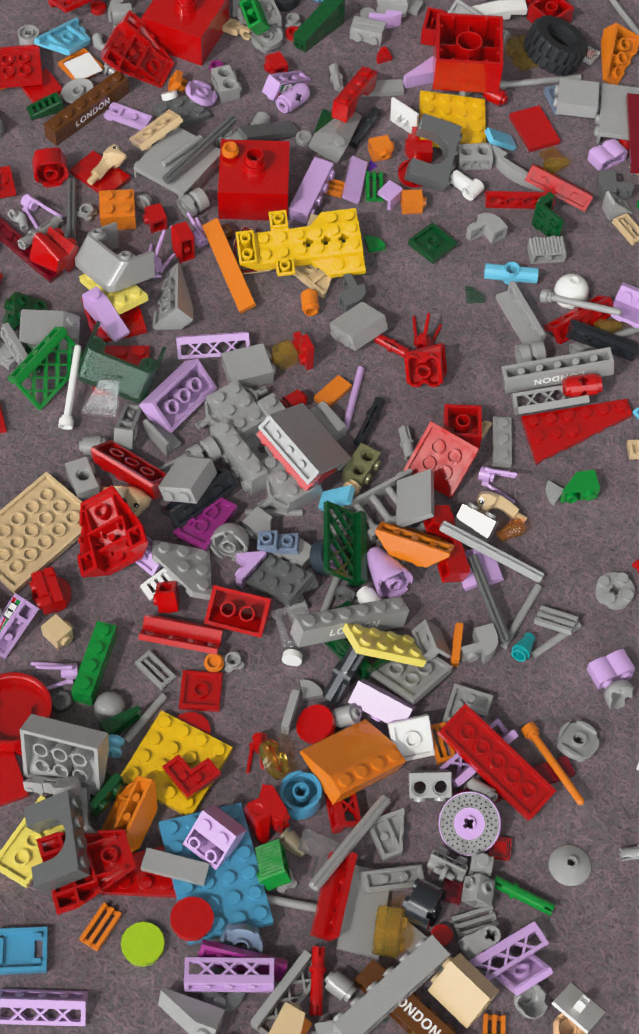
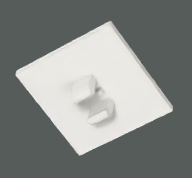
[390,97,419,133]
[552,983,606,1034]

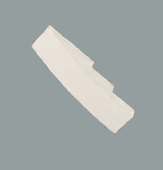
[471,0,528,20]

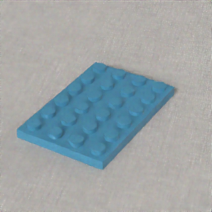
[158,803,273,946]

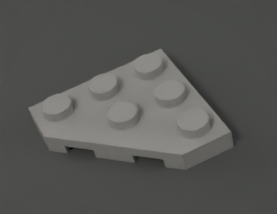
[152,540,212,600]
[370,656,453,705]

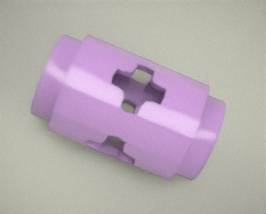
[276,83,310,113]

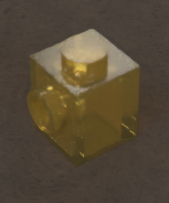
[271,339,297,371]

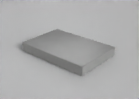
[396,469,434,528]

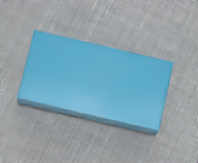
[484,127,517,151]
[318,485,355,511]

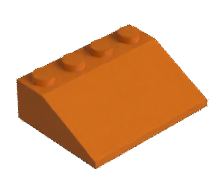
[300,719,406,804]

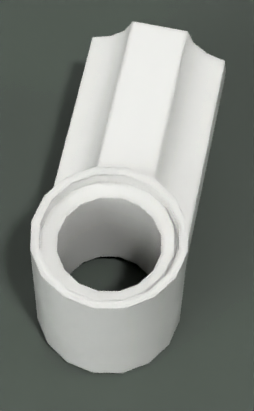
[450,170,484,201]

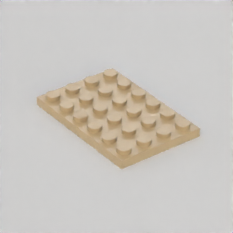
[0,472,82,594]

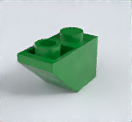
[560,469,600,503]

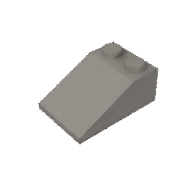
[19,309,80,356]

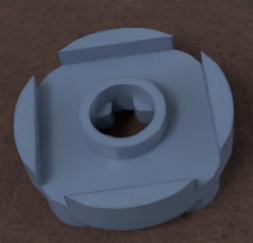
[219,924,263,954]

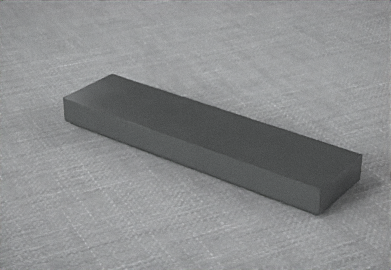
[237,121,299,140]

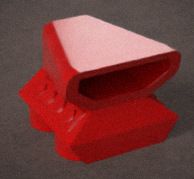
[29,226,79,273]
[404,343,447,387]
[243,784,290,844]

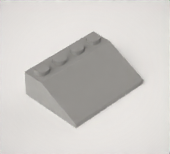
[20,714,109,796]

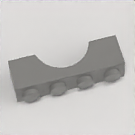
[242,506,312,570]

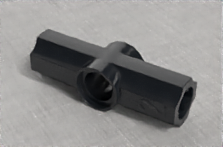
[322,645,366,704]

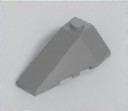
[308,111,362,163]

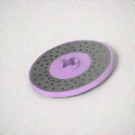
[439,792,501,856]

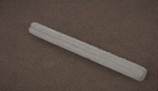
[439,521,544,583]
[309,795,391,891]

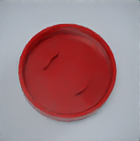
[0,672,53,752]

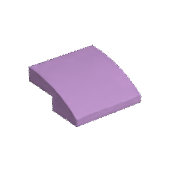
[462,549,504,591]

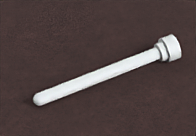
[58,345,82,430]

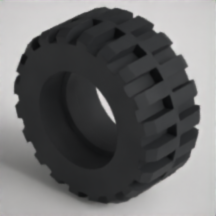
[523,15,588,76]

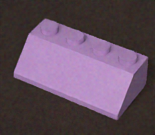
[139,359,217,433]

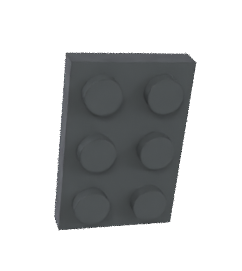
[152,95,210,128]
[246,554,315,607]

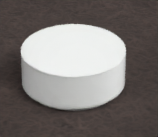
[161,90,178,101]
[282,649,303,666]

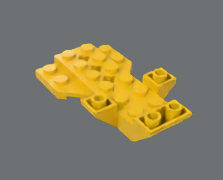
[236,208,366,278]

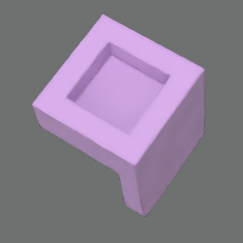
[378,180,403,211]

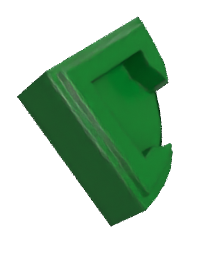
[364,235,386,253]

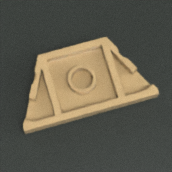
[294,246,332,299]

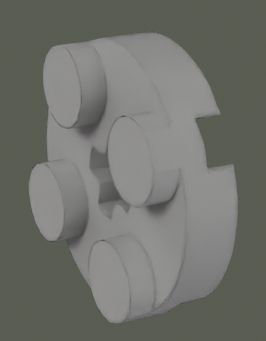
[251,24,283,53]
[595,572,635,610]
[557,721,599,762]

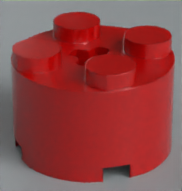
[32,147,69,188]

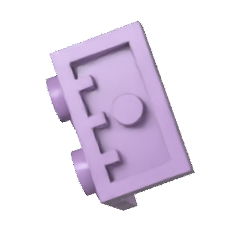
[611,282,639,328]

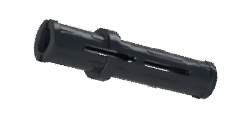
[348,107,381,149]
[353,397,386,446]

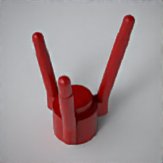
[412,313,442,349]
[246,732,280,777]

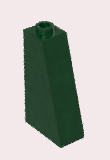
[293,0,345,53]

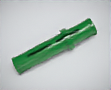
[494,875,556,916]

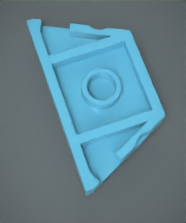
[34,17,91,56]

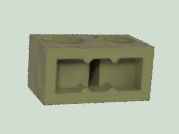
[342,443,382,490]

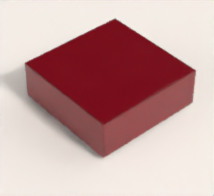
[441,878,464,905]

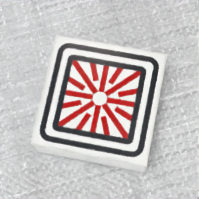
[583,46,600,65]

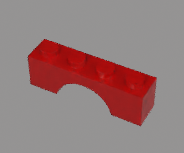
[331,66,378,123]
[423,505,471,583]

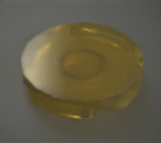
[259,739,289,780]

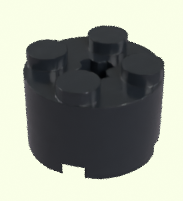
[402,878,447,930]

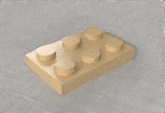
[129,109,183,151]

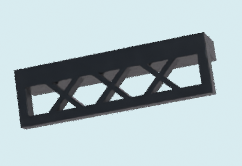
[566,319,639,361]
[160,468,238,529]

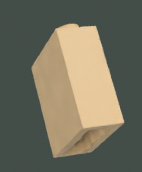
[428,953,499,1028]

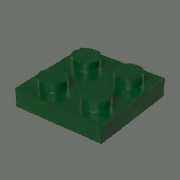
[408,222,457,264]

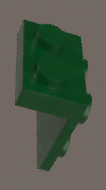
[531,192,564,237]
[3,291,48,330]
[89,772,124,818]

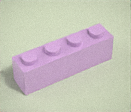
[289,157,335,224]

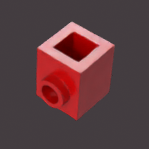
[263,51,288,74]
[142,203,168,233]
[153,581,181,613]

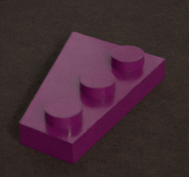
[173,497,238,552]

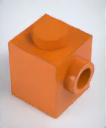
[368,135,395,162]
[400,189,426,214]

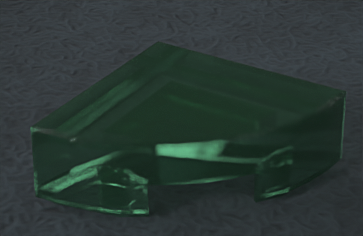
[465,286,485,304]

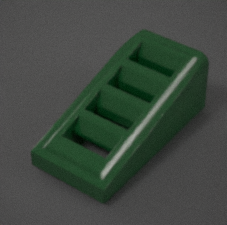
[26,92,63,120]
[99,705,142,736]

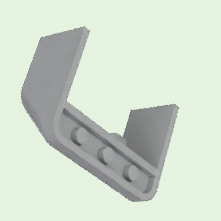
[75,222,155,292]

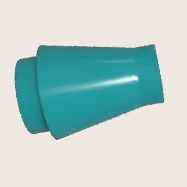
[511,633,535,662]

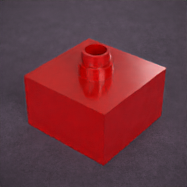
[141,0,229,66]
[433,13,503,93]
[218,139,290,221]

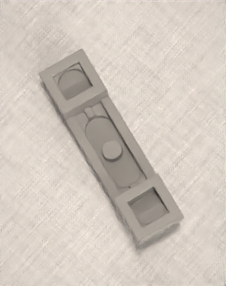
[492,145,544,191]

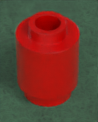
[483,88,509,107]
[280,389,308,408]

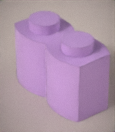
[587,139,628,171]
[587,649,635,689]

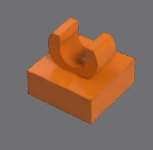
[168,70,187,92]

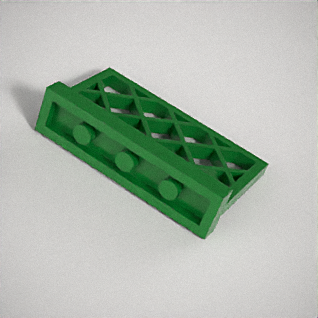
[7,326,88,410]

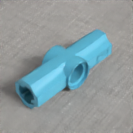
[484,262,538,285]

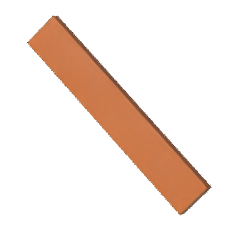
[202,218,257,314]

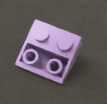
[183,804,247,870]

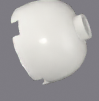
[553,274,589,309]

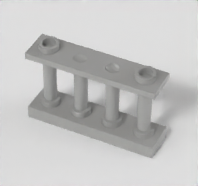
[346,468,436,545]

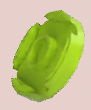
[121,922,165,967]

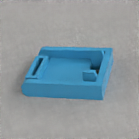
[0,927,48,975]

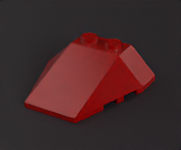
[100,10,175,88]
[77,486,148,578]
[36,829,136,915]

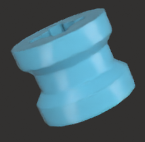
[108,734,125,758]

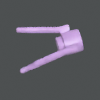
[21,194,63,229]
[170,212,208,248]
[149,230,176,274]
[478,466,518,503]
[31,662,78,690]

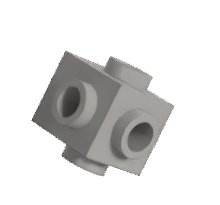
[461,872,495,909]

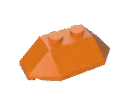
[375,521,455,567]
[101,776,158,852]

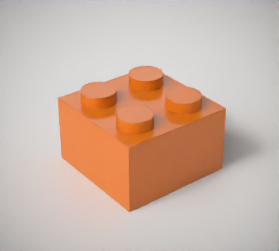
[99,189,136,230]

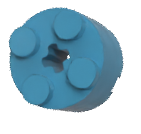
[280,771,322,820]

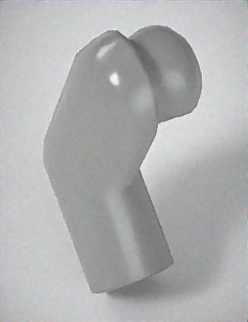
[92,33,105,51]
[8,209,29,231]

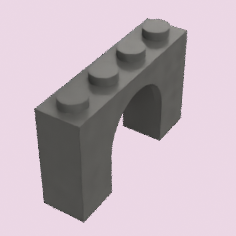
[404,113,463,192]
[24,790,90,893]

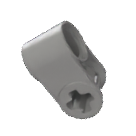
[457,925,501,961]

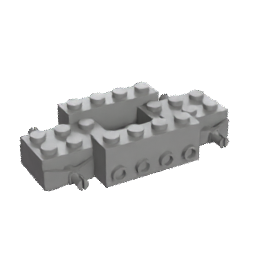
[195,380,322,514]

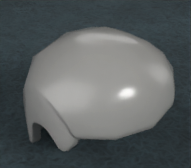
[604,680,634,709]
[94,691,125,722]
[514,984,548,1019]

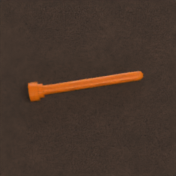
[521,722,585,805]

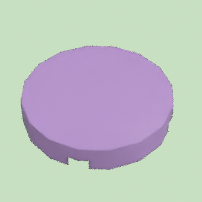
[185,80,217,107]

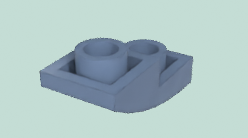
[257,530,300,554]

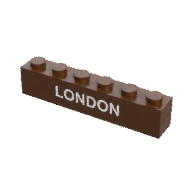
[44,71,130,146]
[355,959,456,1034]

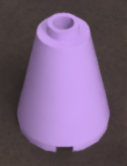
[367,547,413,599]

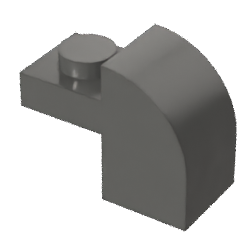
[596,170,634,199]
[338,273,366,313]

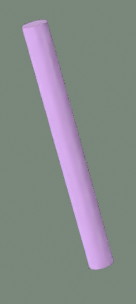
[343,366,365,429]

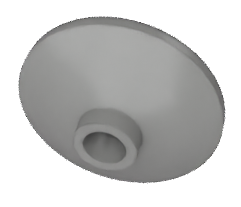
[61,78,94,103]
[549,845,591,886]

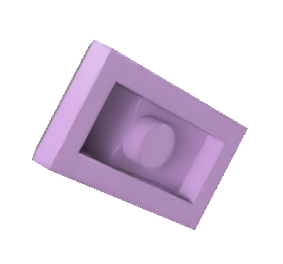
[235,551,266,588]

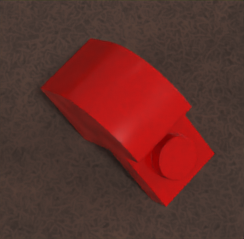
[404,126,433,163]

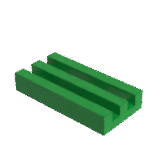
[366,171,383,202]

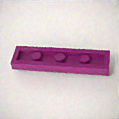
[197,939,288,982]

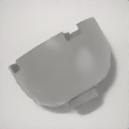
[210,523,250,561]

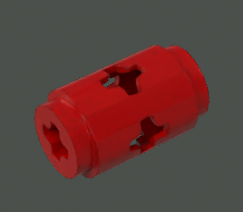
[562,373,602,398]

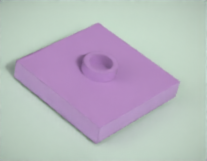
[495,950,553,996]

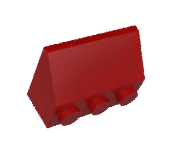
[204,585,273,638]

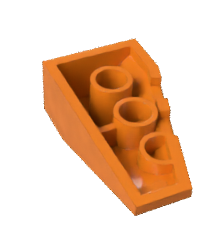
[601,23,639,85]

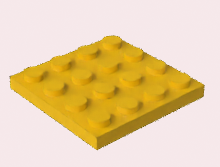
[419,90,486,148]
[121,711,233,816]

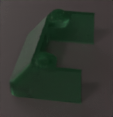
[77,321,166,403]

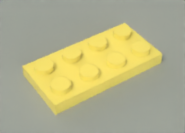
[79,274,149,315]
[342,623,427,667]
[0,795,66,888]

